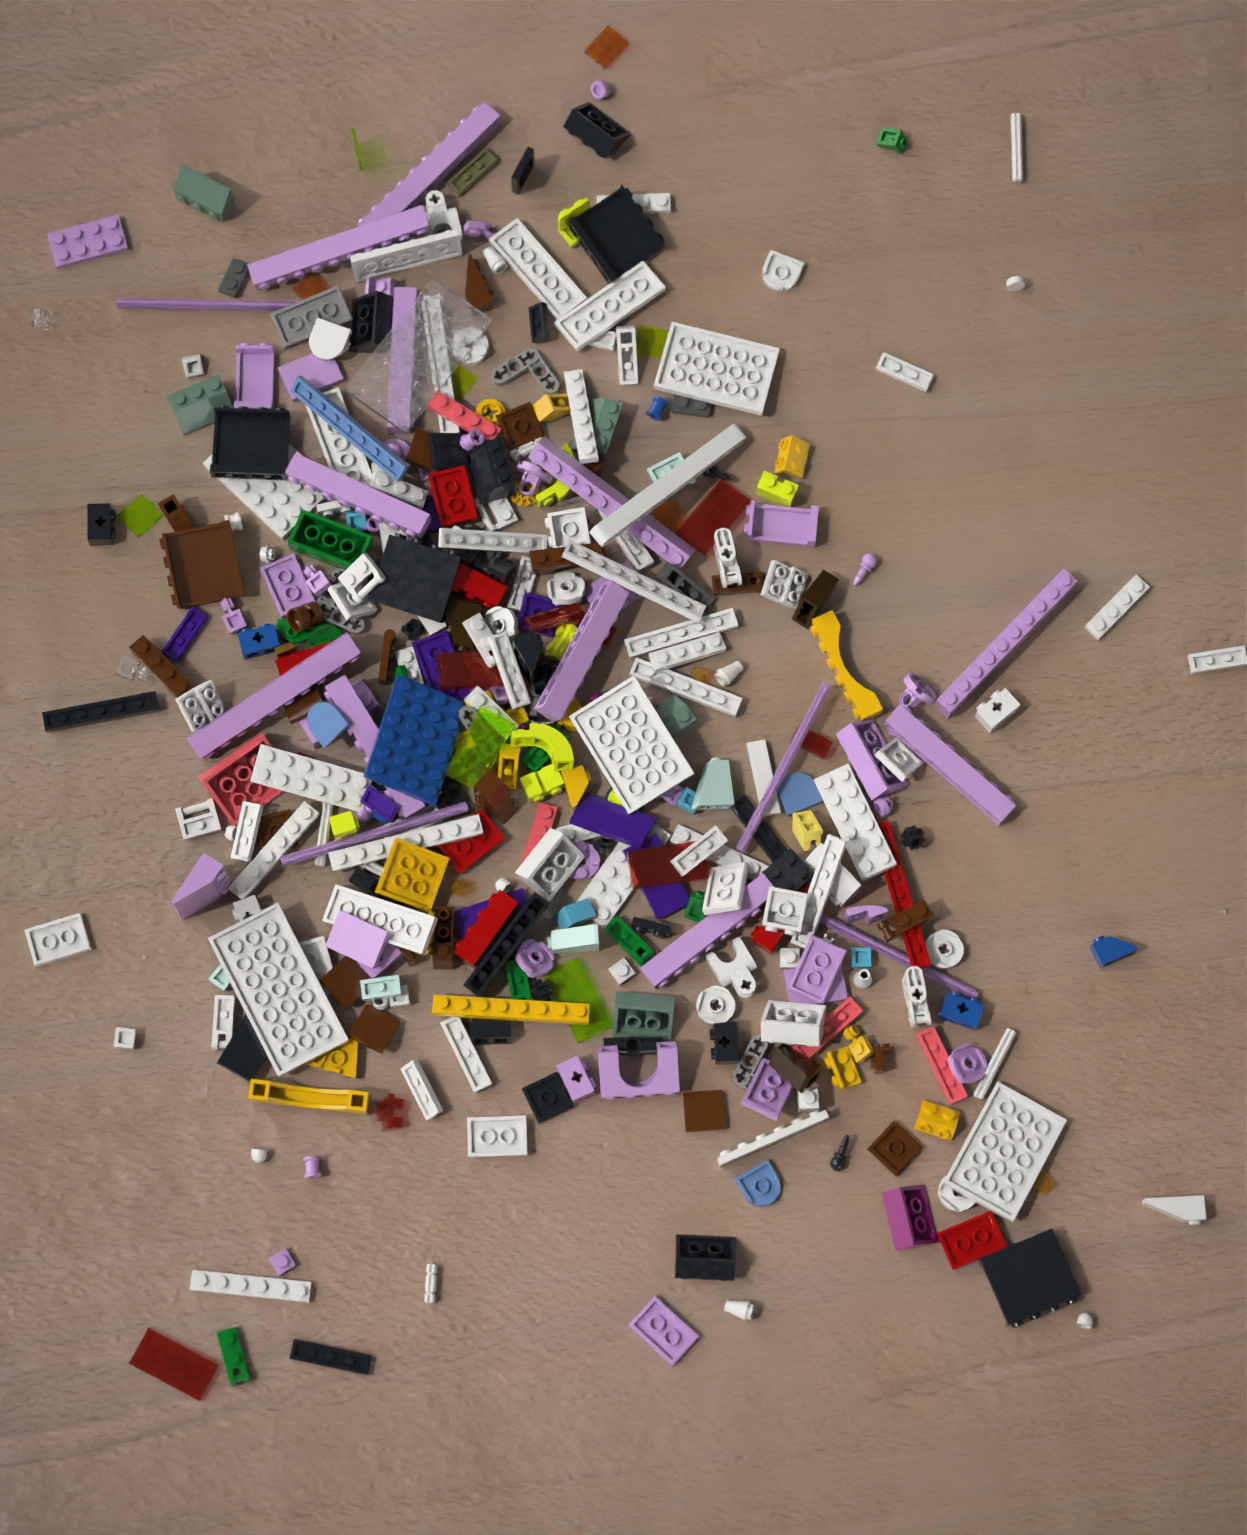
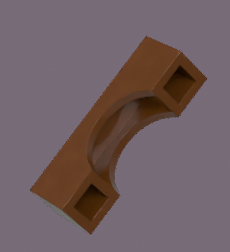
[529,543,607,576]
[129,635,194,699]

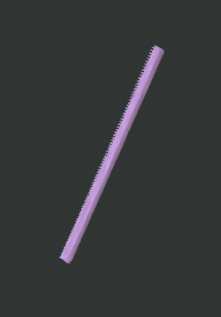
[117,297,297,311]
[736,682,832,853]
[280,802,468,867]
[819,913,979,999]

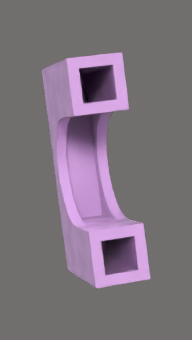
[598,1041,680,1100]

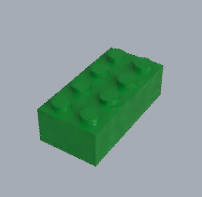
[287,509,373,570]

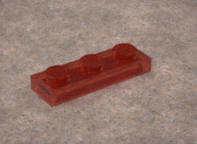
[524,603,584,632]

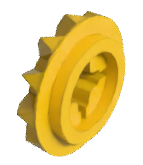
[475,399,505,425]
[510,478,539,506]

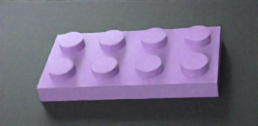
[47,215,128,269]

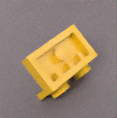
[824,1046,862,1092]

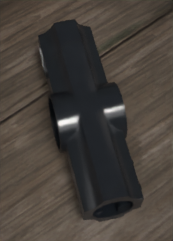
[527,664,556,723]
[349,868,404,906]
[603,1036,663,1057]

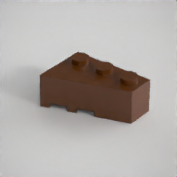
[473,769,519,824]

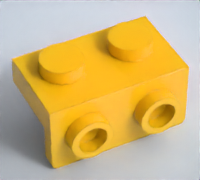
[775,435,811,479]
[914,1100,960,1141]

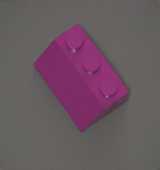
[882,1185,938,1251]

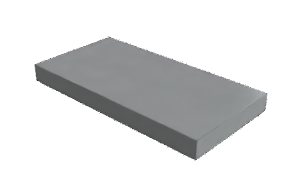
[270,285,353,348]

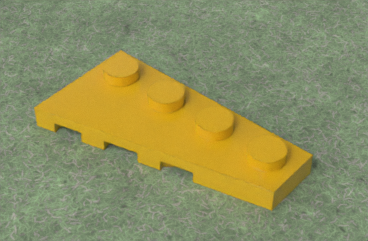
[305,1039,358,1079]

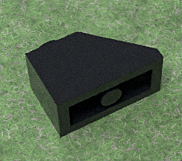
[487,557,515,586]

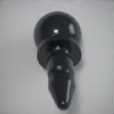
[702,465,731,481]
[830,1135,849,1172]

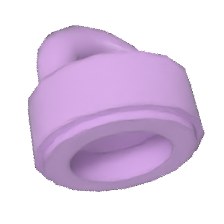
[591,80,611,99]
[873,797,893,817]

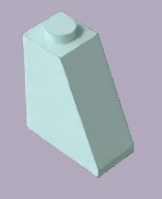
[692,757,734,810]
[547,924,599,954]

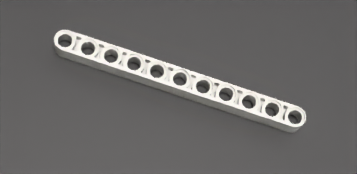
[589,423,747,547]

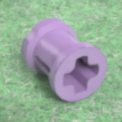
[460,429,484,451]
[303,1156,322,1179]

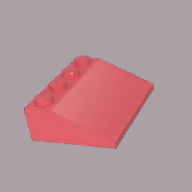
[198,733,283,826]

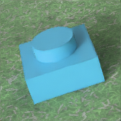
[346,511,367,531]
[676,787,696,814]
[851,948,871,968]

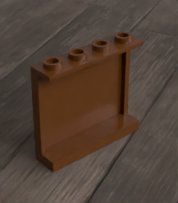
[159,520,245,609]

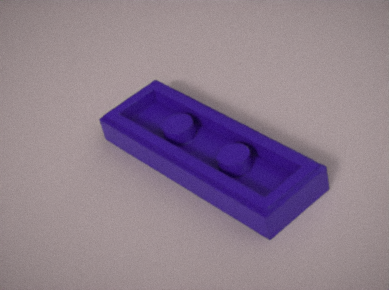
[161,606,209,663]

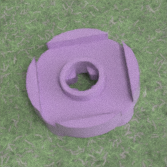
[569,841,600,880]
[514,939,554,978]
[948,1044,987,1084]

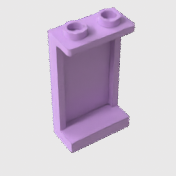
[234,343,275,410]
[744,500,819,548]

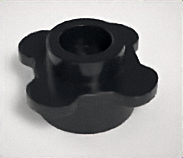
[401,619,424,641]
[593,837,614,854]

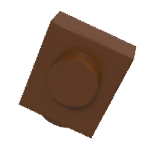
[870,1044,895,1074]

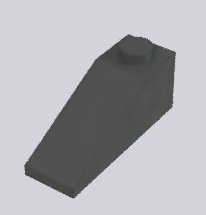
[655,562,715,613]

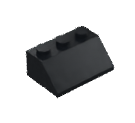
[563,102,631,159]
[349,291,394,354]
[468,437,516,504]
[513,630,544,688]
[675,1234,736,1281]

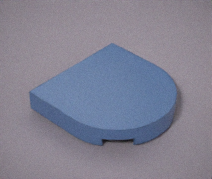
[307,702,351,748]
[778,772,823,817]
[734,1159,781,1207]

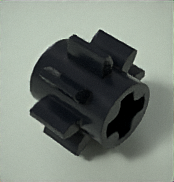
[900,825,925,850]
[530,978,554,1001]

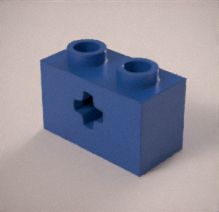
[237,624,280,660]
[938,992,984,1030]

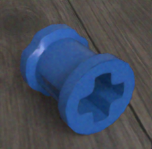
[646,396,669,421]

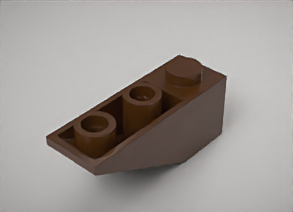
[465,254,495,317]
[158,494,194,532]
[433,906,454,970]

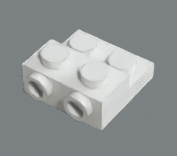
[545,507,591,548]
[762,886,808,936]

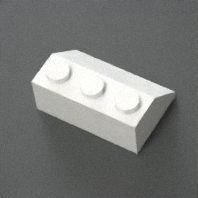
[515,828,585,901]
[804,843,861,908]
[761,1000,826,1047]

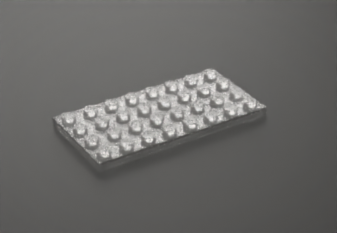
[344,278,493,434]

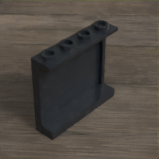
[567,185,665,285]
[210,406,291,481]
[369,533,464,623]
[977,1228,1081,1328]

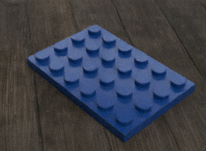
[363,674,467,806]

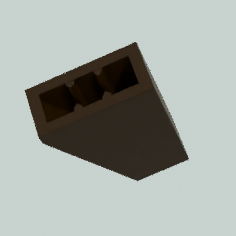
[792,569,839,629]
[446,598,483,654]
[769,1043,823,1093]

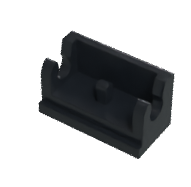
[471,1018,511,1045]

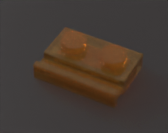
[585,26,628,69]
[292,272,328,300]
[652,499,685,537]

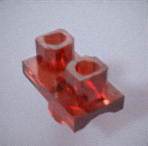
[371,1093,404,1132]

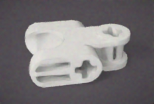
[424,190,463,241]
[713,528,742,588]
[706,937,757,998]
[902,966,931,1028]

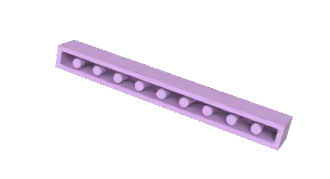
[357,102,500,227]
[247,205,432,290]
[528,437,696,570]
[934,568,1077,718]
[187,632,361,759]

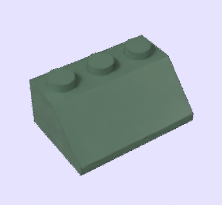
[174,164,234,222]
[167,374,233,435]
[570,398,623,461]
[654,694,697,740]
[612,991,675,1042]

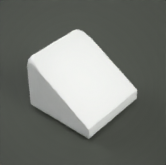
[182,354,205,378]

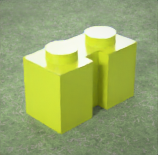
[756,471,799,507]
[520,764,565,803]
[329,811,361,841]

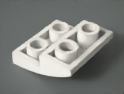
[761,560,809,609]
[175,680,227,732]

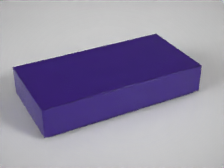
[360,785,400,822]

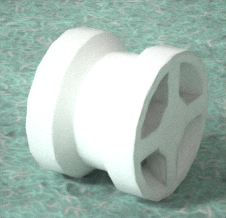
[224,512,243,533]

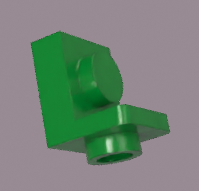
[876,128,907,154]
[684,890,705,922]

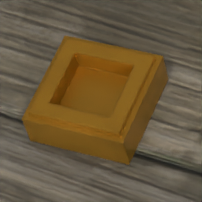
[275,642,296,658]

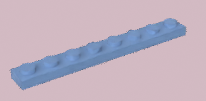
[290,375,409,482]

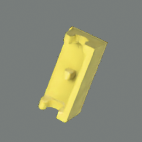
[792,810,823,851]

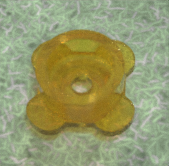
[690,667,710,682]
[450,879,468,897]
[1032,1172,1054,1196]

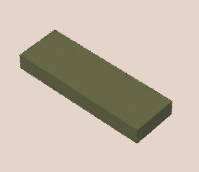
[446,147,498,197]

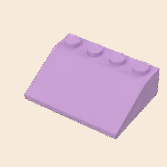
[171,853,231,920]

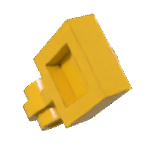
[843,1025,874,1063]

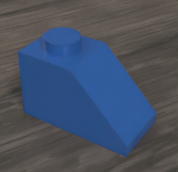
[1090,936,1137,968]

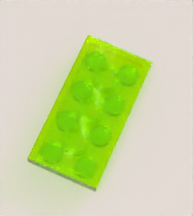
[445,706,515,789]
[544,957,613,1044]

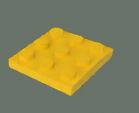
[375,837,449,913]

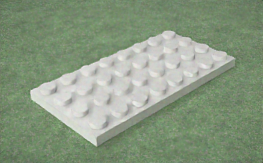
[208,903,349,1077]

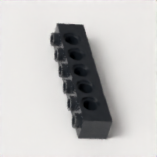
[463,892,550,997]

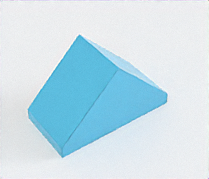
[555,898,596,929]

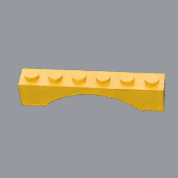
[810,610,883,721]
[248,1079,370,1115]

